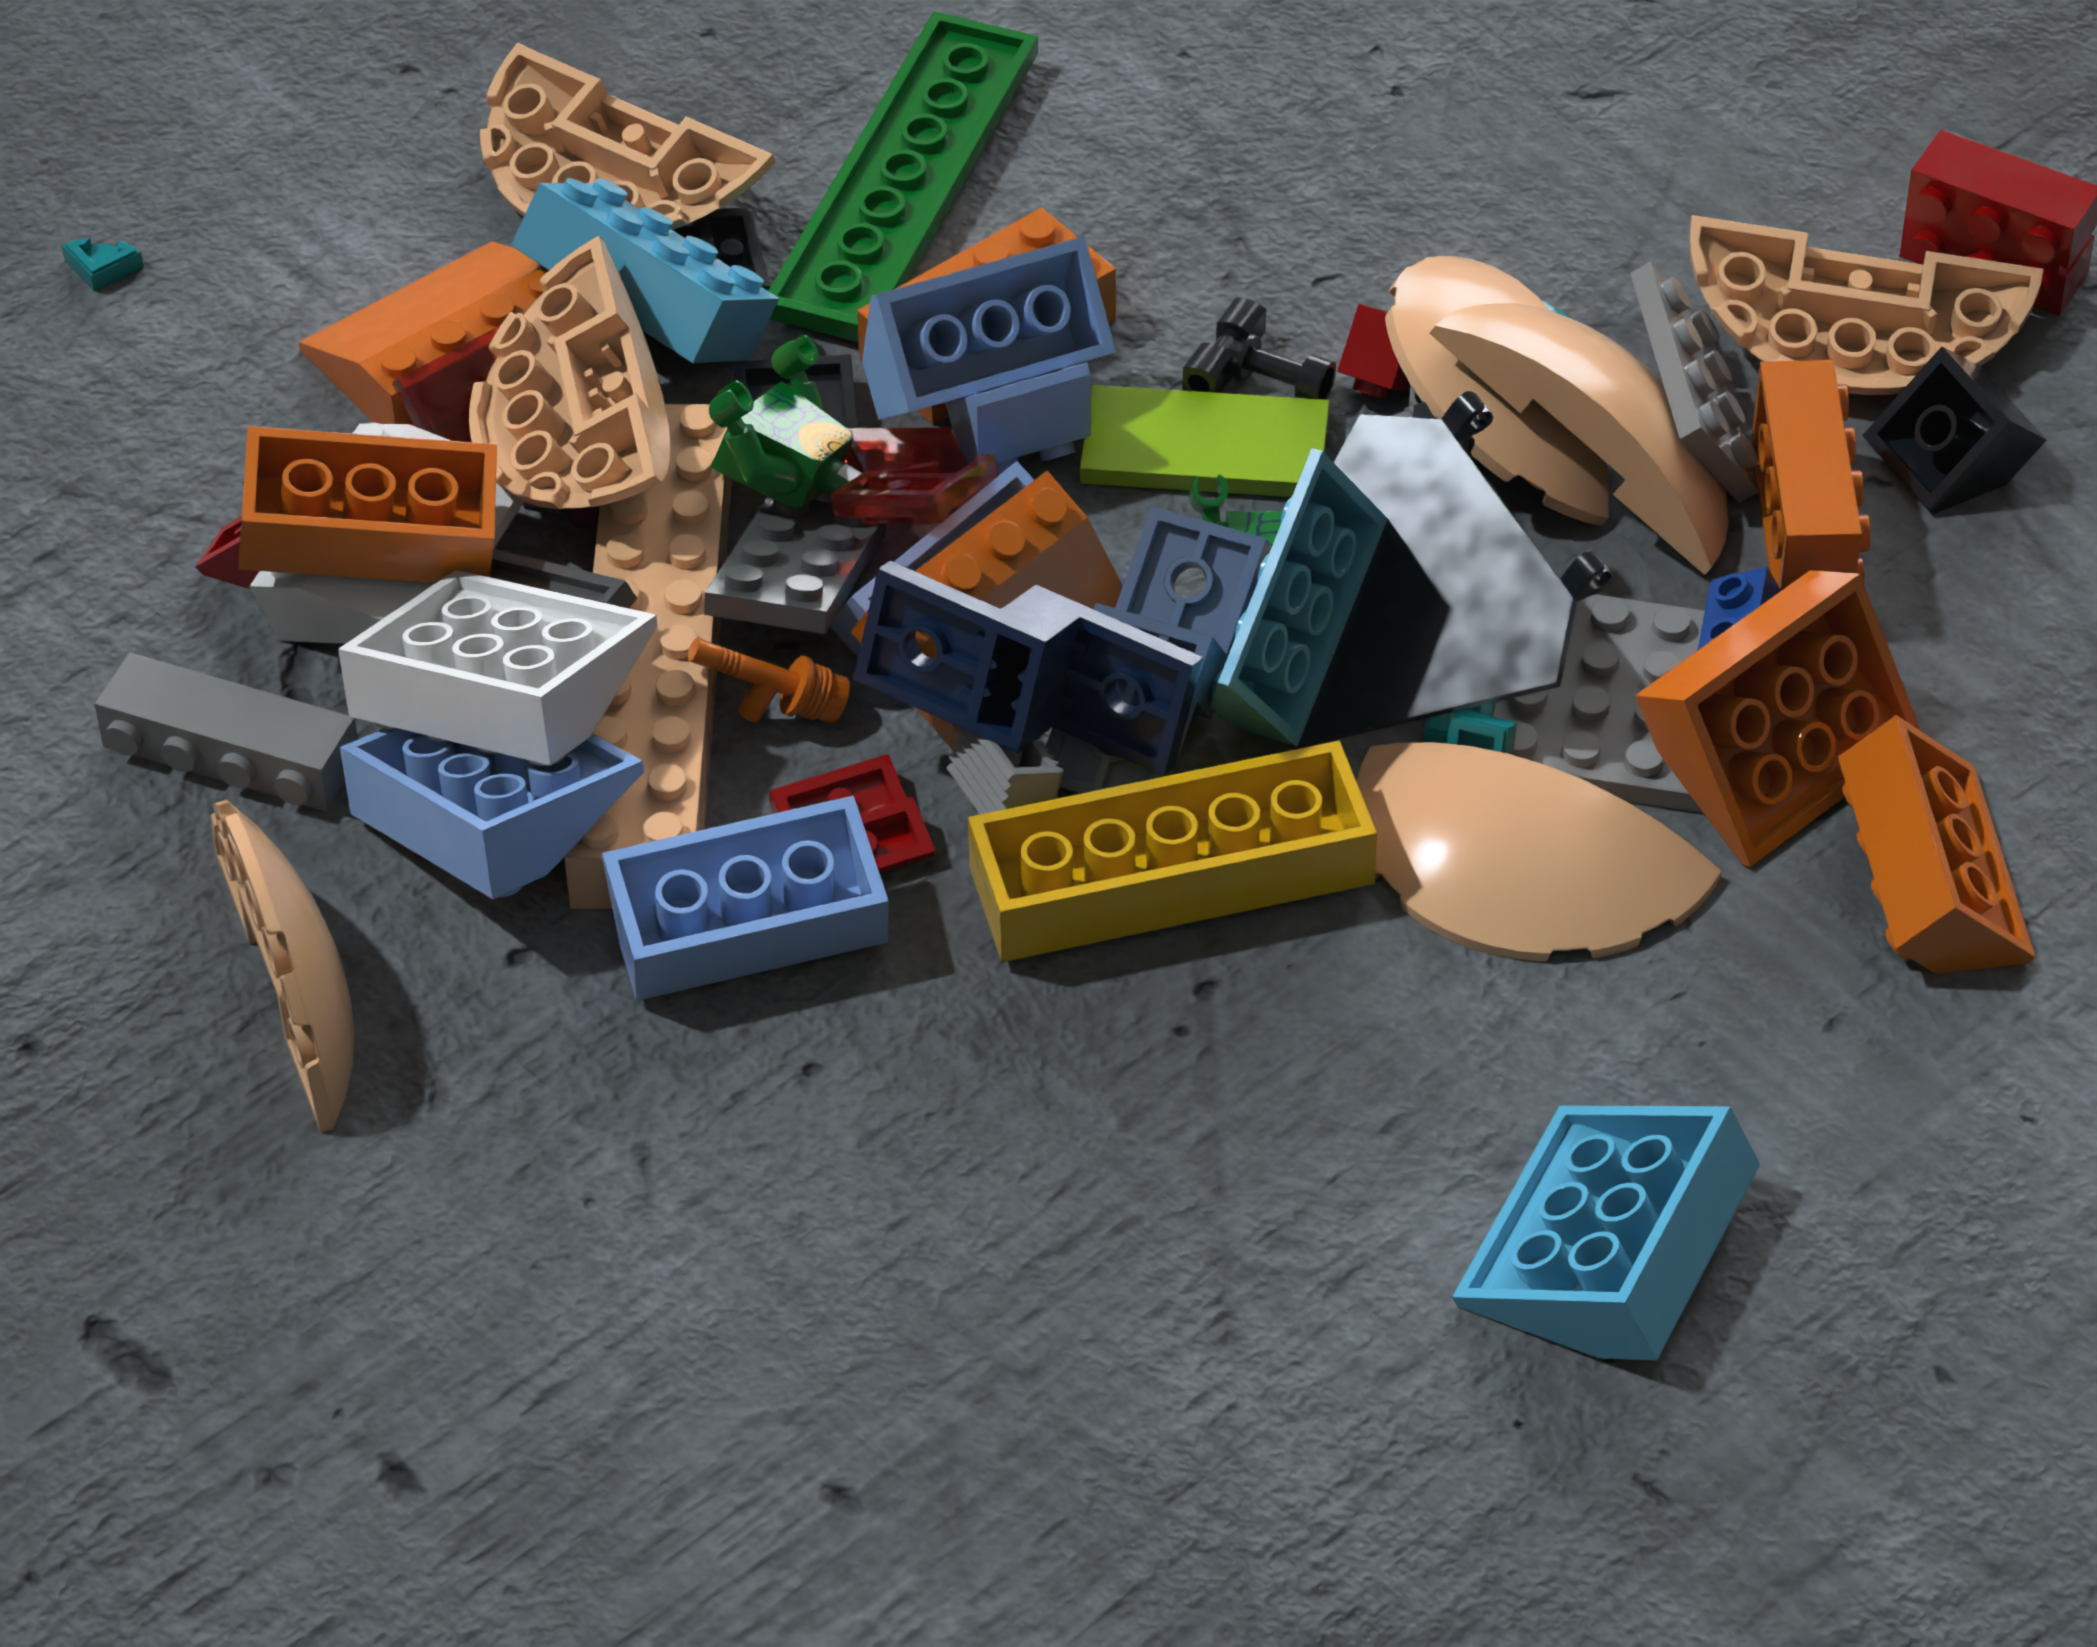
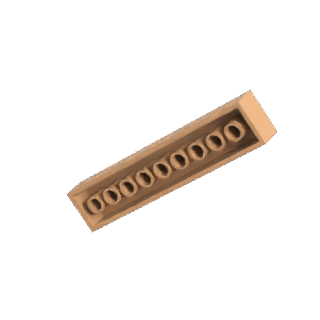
[564,404,732,909]

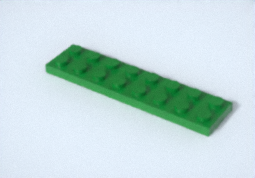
[768,11,1038,342]

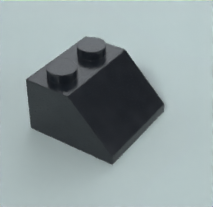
[1862,346,2047,514]

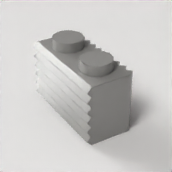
[946,727,1064,814]

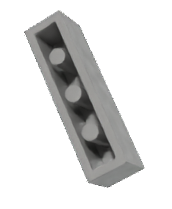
[94,652,358,812]

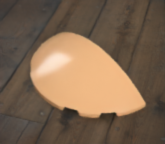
[480,43,776,230]
[1689,215,2044,395]
[469,236,670,509]
[1385,256,1609,526]
[1429,303,1729,575]
[1356,742,1722,962]
[211,800,355,1133]

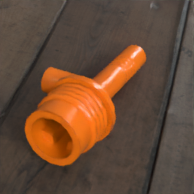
[688,638,850,724]

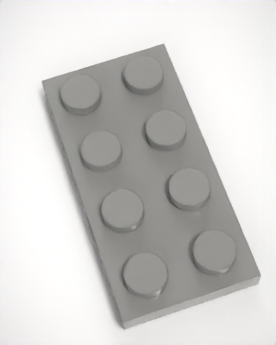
[1630,262,1760,503]

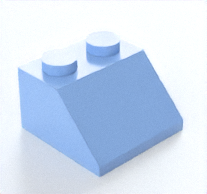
[945,363,1091,478]

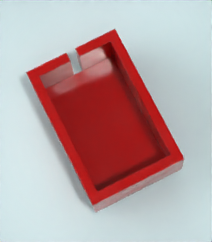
[1899,129,2097,316]

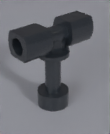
[1182,298,1336,400]

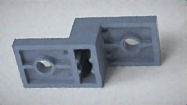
[1045,506,1271,795]

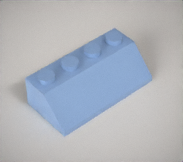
[862,236,1116,420]
[602,796,889,1001]

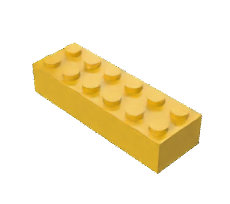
[968,740,1377,962]

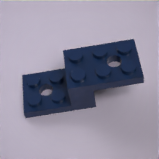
[853,561,1203,776]

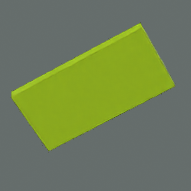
[1080,385,1329,497]

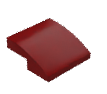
[769,754,936,873]

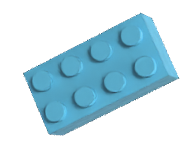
[511,178,780,363]

